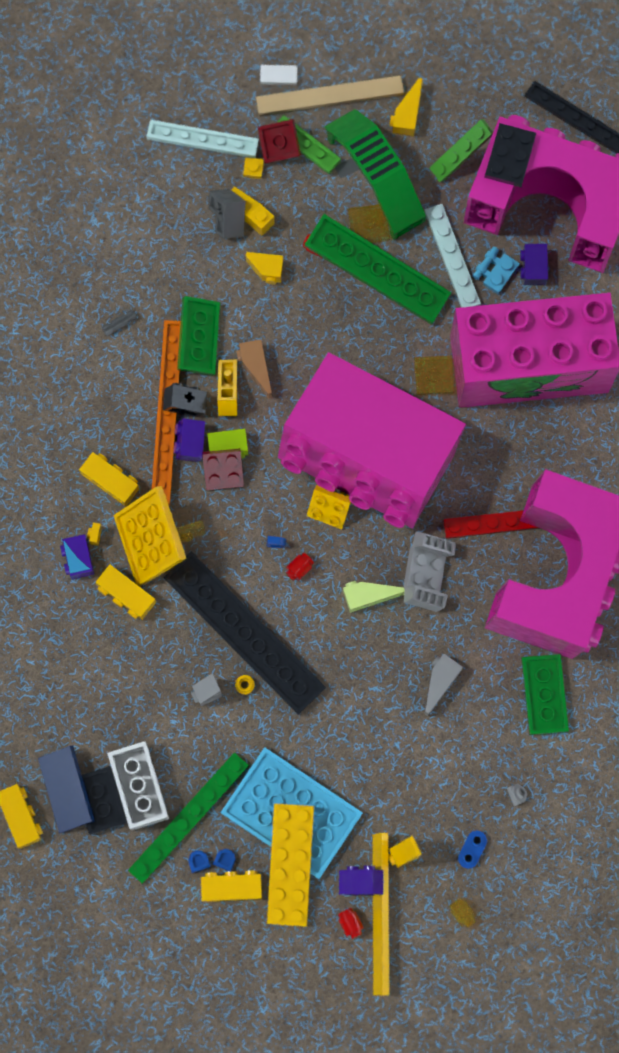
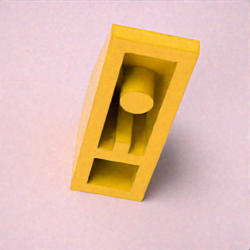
[389,78,423,136]
[232,187,275,236]
[217,360,237,416]
[388,836,421,868]

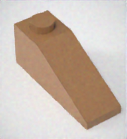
[236,339,272,399]

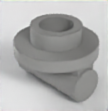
[507,784,527,807]

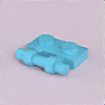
[473,246,520,294]

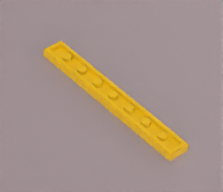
[373,833,389,996]

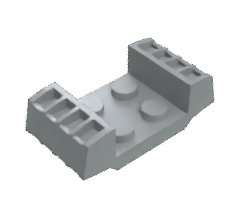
[403,532,456,612]

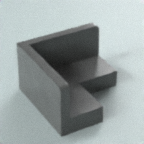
[208,189,246,239]

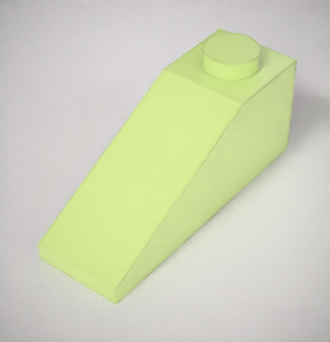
[343,581,405,613]

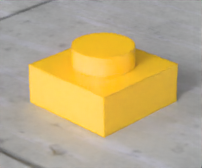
[243,157,264,179]
[87,523,102,546]

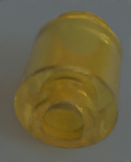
[449,897,477,928]

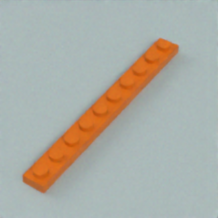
[152,320,181,506]

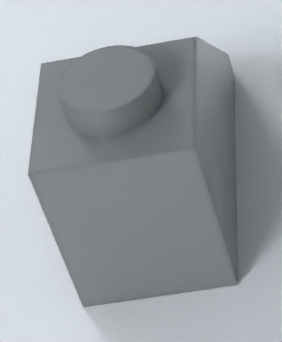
[191,673,222,706]

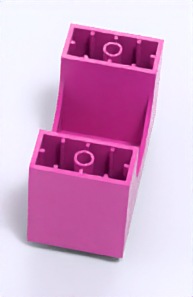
[463,115,619,273]
[484,469,619,659]

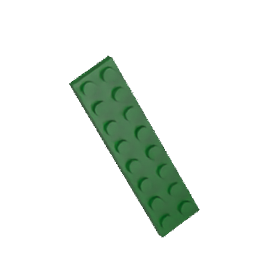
[304,214,451,325]

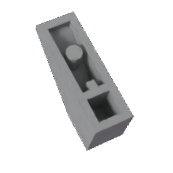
[424,654,463,716]

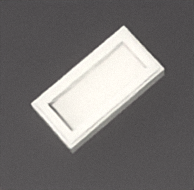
[260,65,297,85]

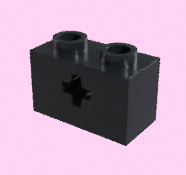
[163,383,207,417]

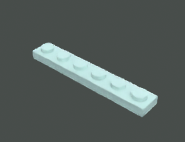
[147,120,259,158]
[424,204,481,307]

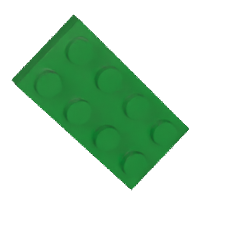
[177,296,220,376]
[521,654,569,735]

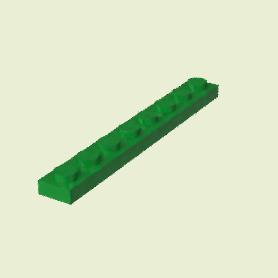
[128,753,249,884]

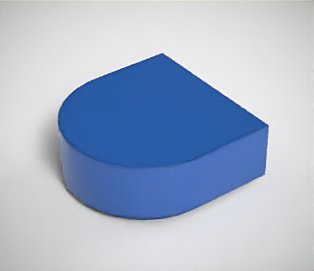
[266,536,287,548]
[213,849,236,872]
[188,851,211,874]

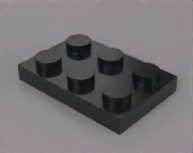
[484,123,536,187]
[82,766,128,835]

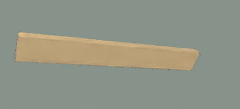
[256,76,404,116]

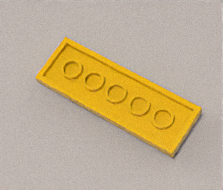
[267,803,314,927]

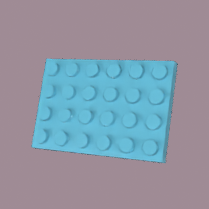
[221,747,363,879]

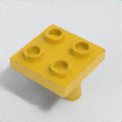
[306,485,351,530]

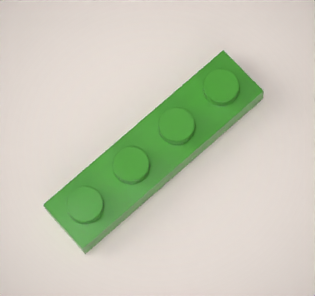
[278,115,341,174]
[430,119,493,182]

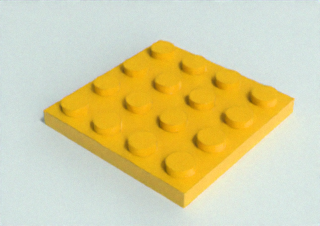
[113,486,186,586]

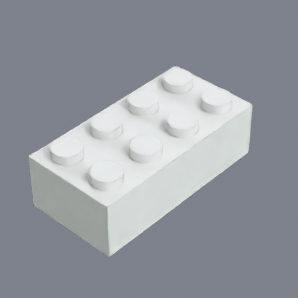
[108,741,169,831]

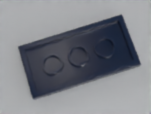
[38,746,95,833]

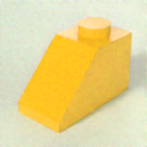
[246,252,284,285]

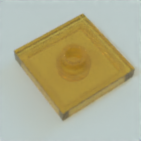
[348,204,390,243]
[414,355,454,395]
[176,520,206,542]

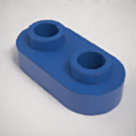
[458,831,487,869]

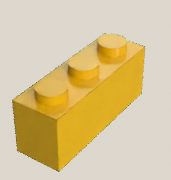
[79,452,140,507]
[96,564,156,620]
[0,784,43,849]
[201,871,262,902]

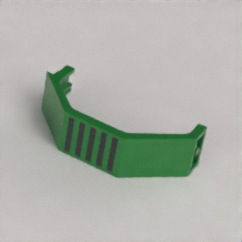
[324,109,426,240]

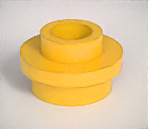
[235,675,255,695]

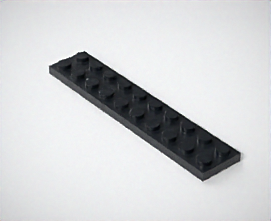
[163,551,326,715]

